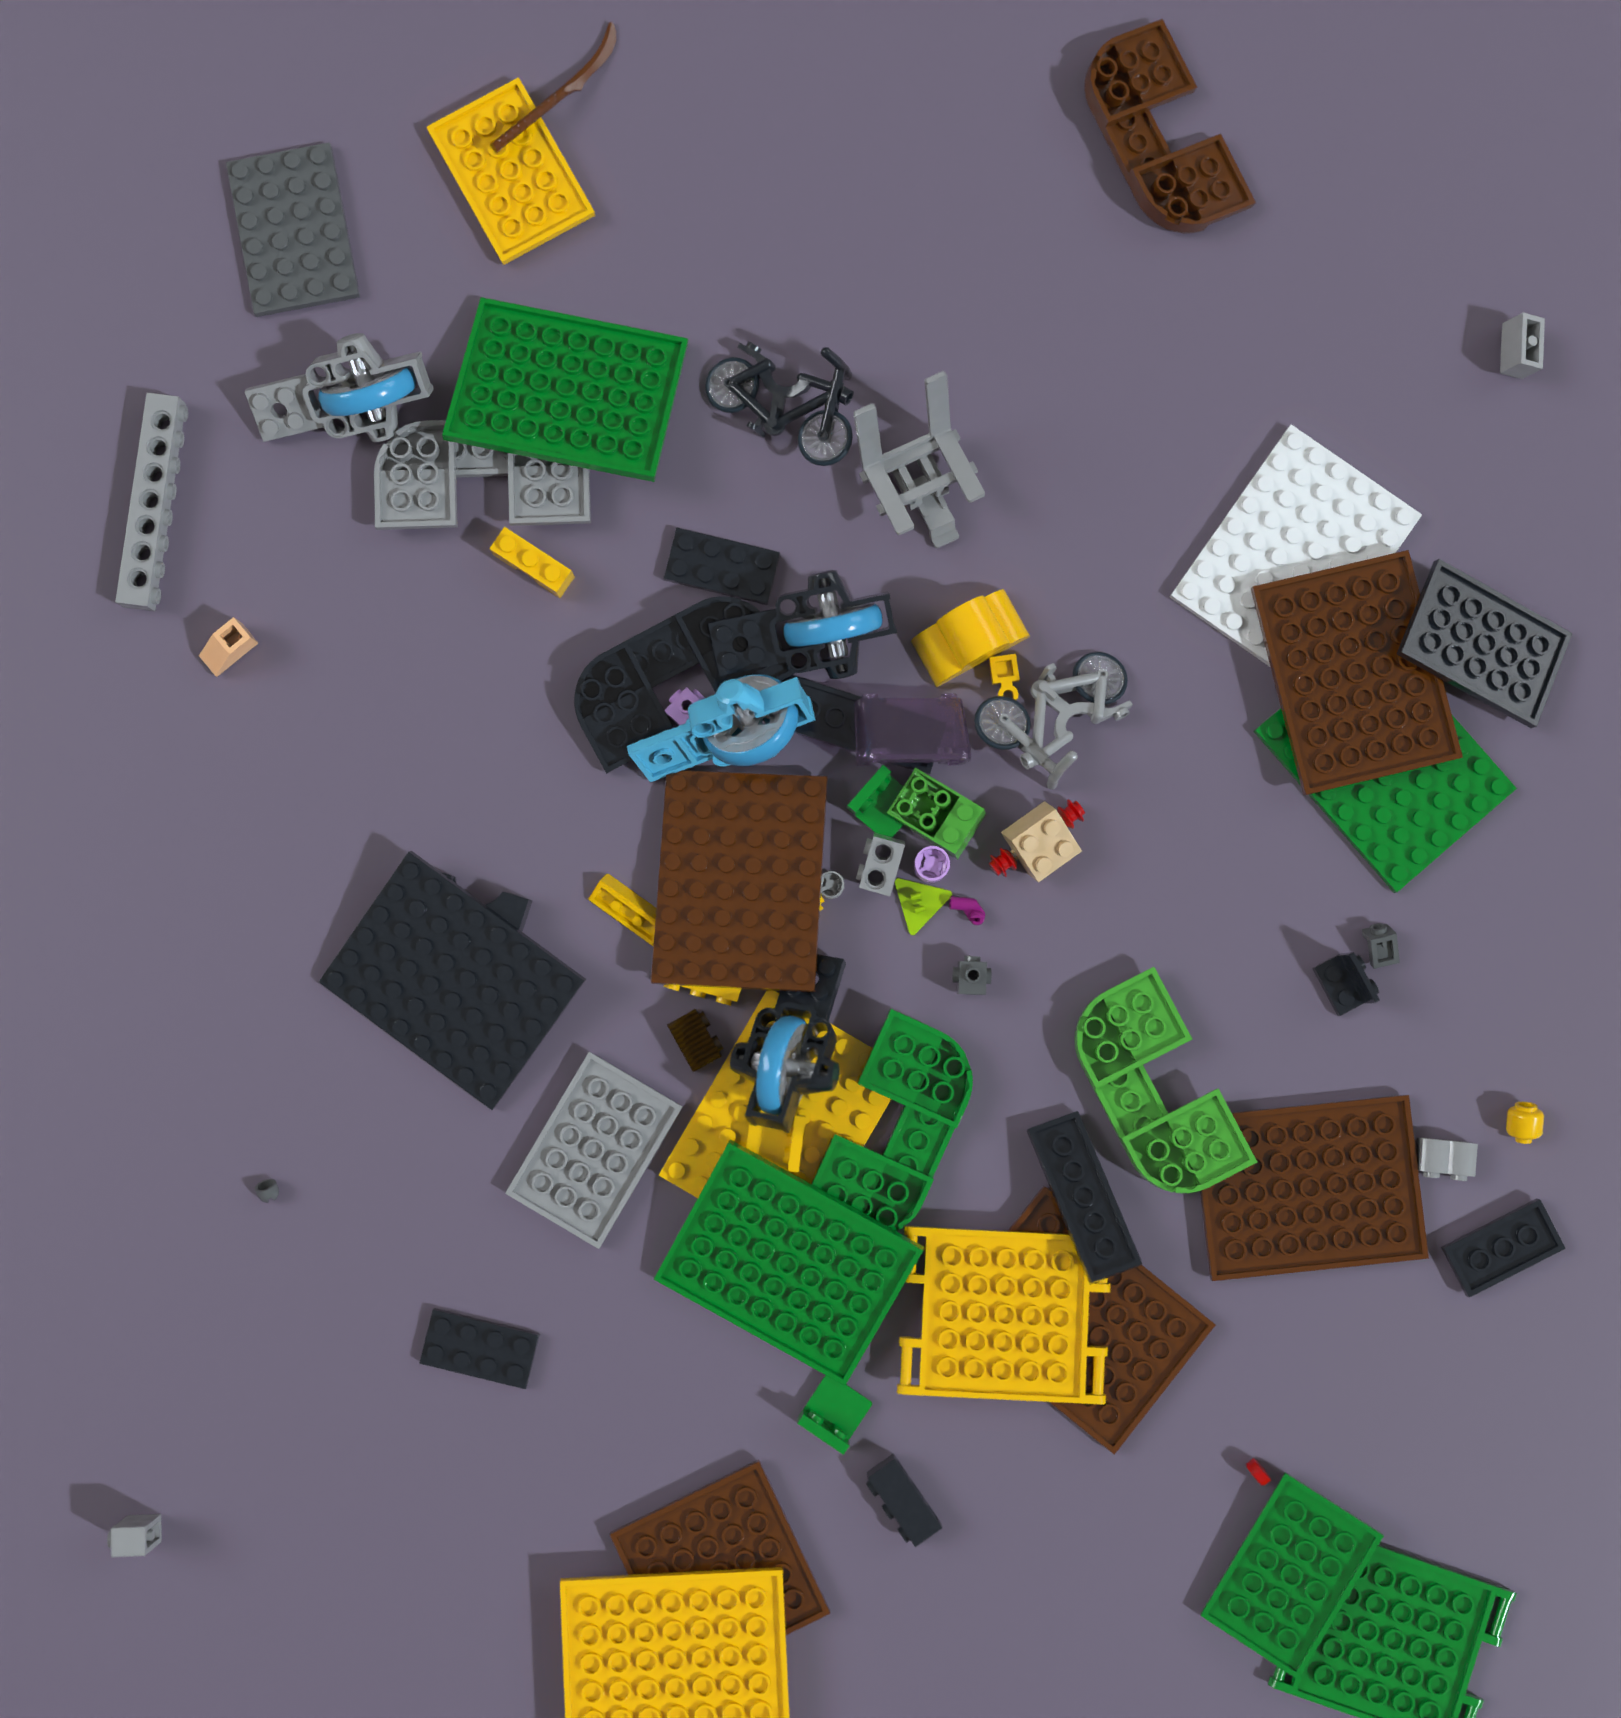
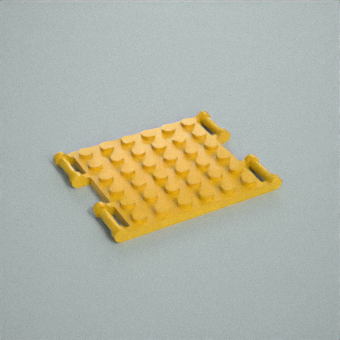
[897,1226,1110,1404]

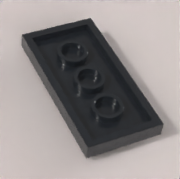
[664,527,780,605]
[1441,1198,1566,1298]
[419,1308,540,1389]

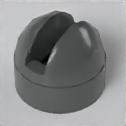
[255,1179,279,1203]

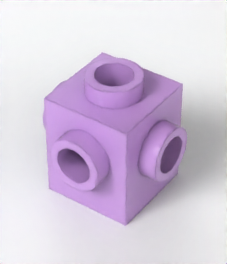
[664,687,705,726]

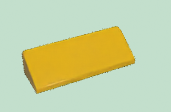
[588,874,656,946]

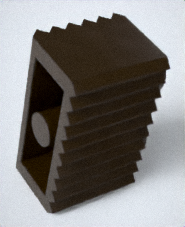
[667,1009,724,1072]

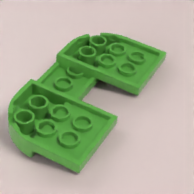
[1075,967,1257,1193]

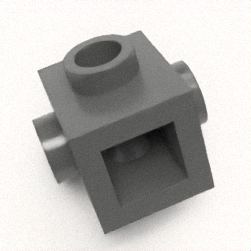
[952,956,992,995]

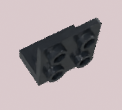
[1312,952,1380,1016]

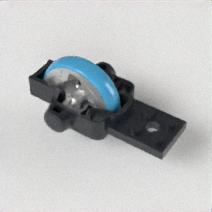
[708,570,897,679]
[730,954,846,1133]

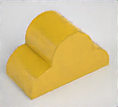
[911,589,1030,688]

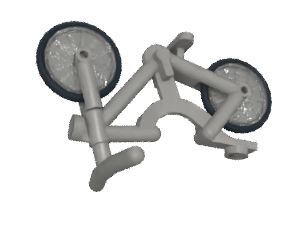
[974,652,1133,790]

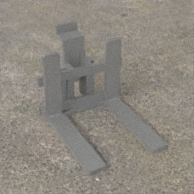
[853,371,985,548]

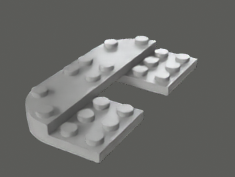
[374,420,591,530]

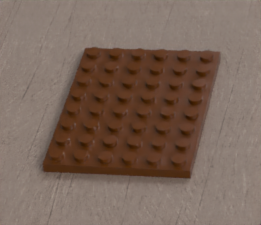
[1251,550,1463,796]
[651,771,828,992]
[1200,1095,1429,1281]
[1008,1186,1216,1455]

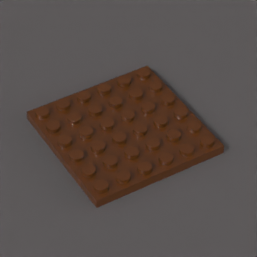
[610,1460,830,1635]

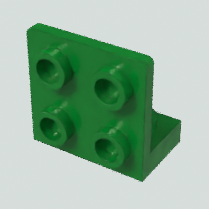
[847,765,903,837]
[797,1375,872,1455]

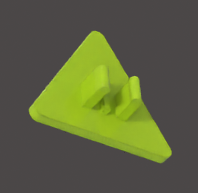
[894,878,952,935]

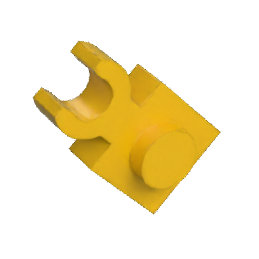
[989,654,1020,703]

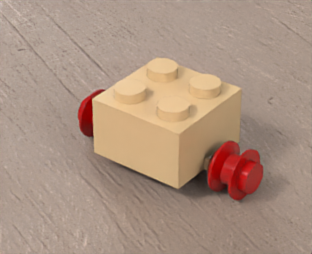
[989,799,1085,883]

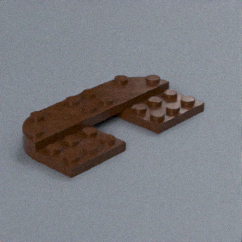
[1085,19,1256,233]

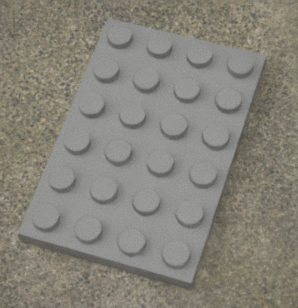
[505,1052,683,1249]

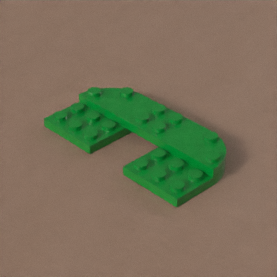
[811,1008,973,1230]

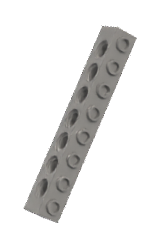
[115,393,188,611]

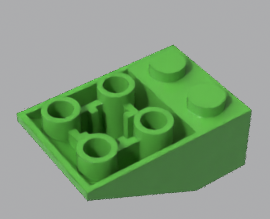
[887,767,986,860]

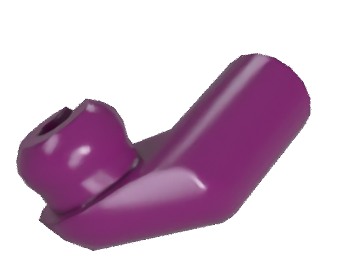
[949,896,985,925]

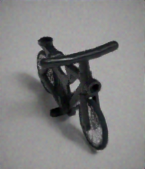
[705,341,854,466]

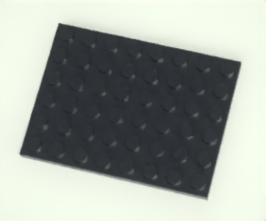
[319,851,586,1110]

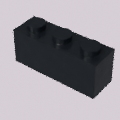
[866,1453,942,1547]

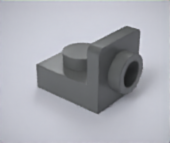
[1362,923,1400,969]

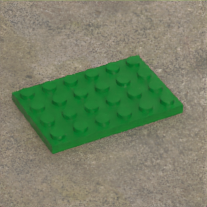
[1200,1472,1384,1680]

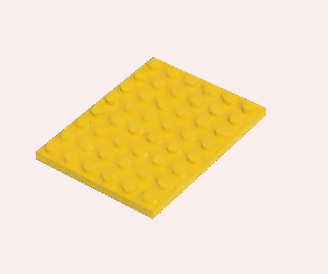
[659,990,891,1198]
[560,1567,790,1718]

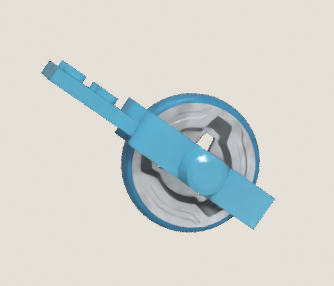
[627,674,815,782]

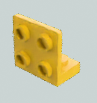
[746,1110,806,1172]

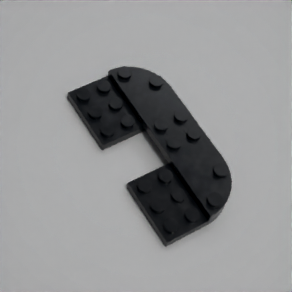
[574,596,795,774]

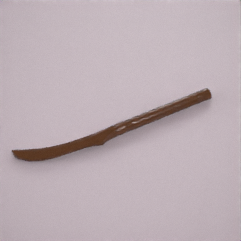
[490,21,616,153]

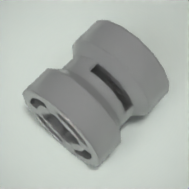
[821,871,844,899]

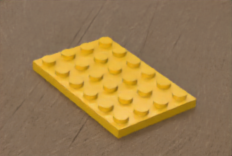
[426,77,596,265]

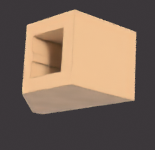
[199,617,258,677]

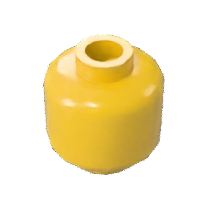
[1506,1102,1544,1144]

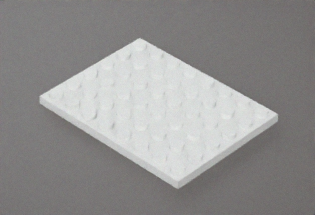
[1170,425,1422,667]

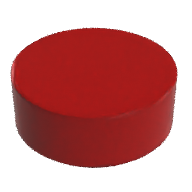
[1246,1457,1272,1486]

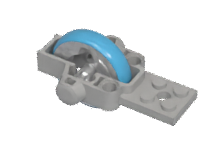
[244,333,434,442]

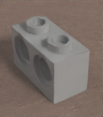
[856,833,905,896]

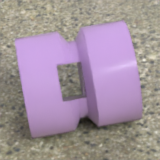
[913,846,950,883]

